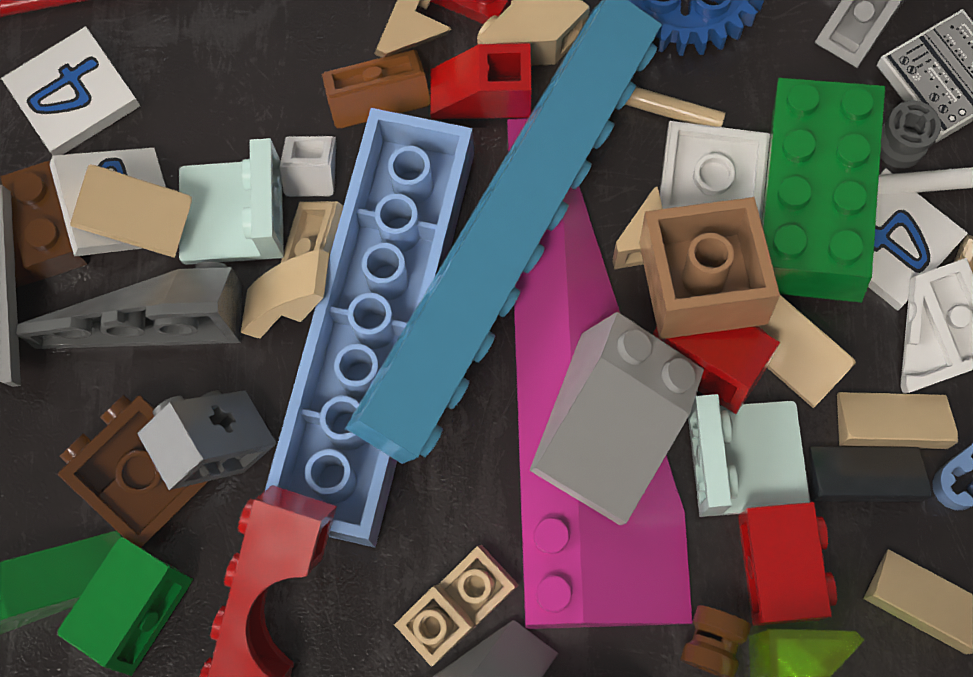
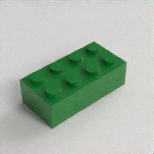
[761,78,885,303]

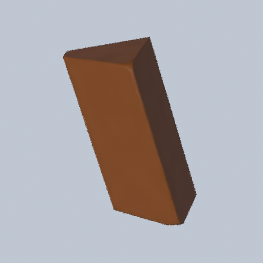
[322,50,431,128]

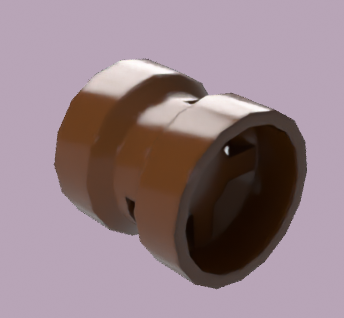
[680,605,752,677]

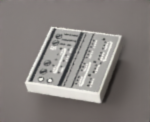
[877,9,973,143]

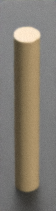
[625,87,726,127]

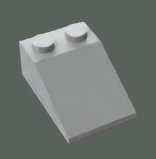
[529,312,704,525]

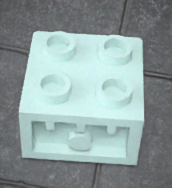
[179,138,283,264]
[688,394,810,517]

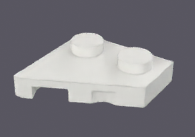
[900,258,973,394]

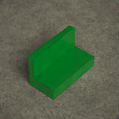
[58,538,194,676]

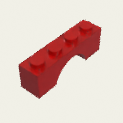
[199,485,337,677]

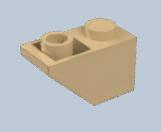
[477,0,590,66]

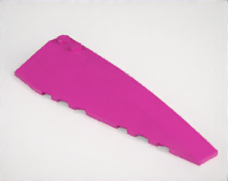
[507,119,692,629]

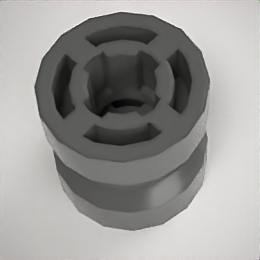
[880,100,941,168]

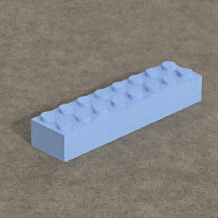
[265,108,474,547]

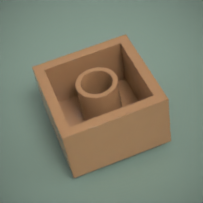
[639,197,780,339]

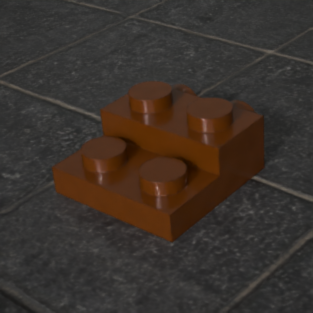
[0,160,88,288]
[57,394,208,548]

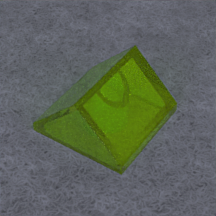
[749,629,864,677]

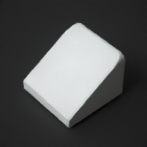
[280,136,336,196]

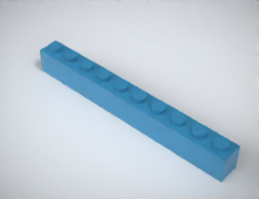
[345,0,662,464]

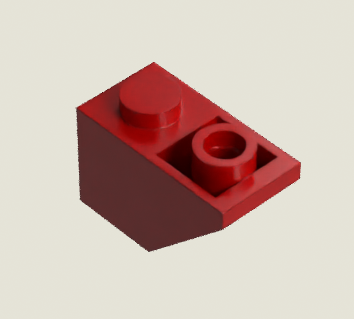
[431,43,531,119]

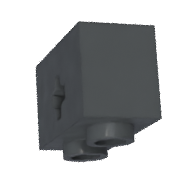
[137,390,277,490]

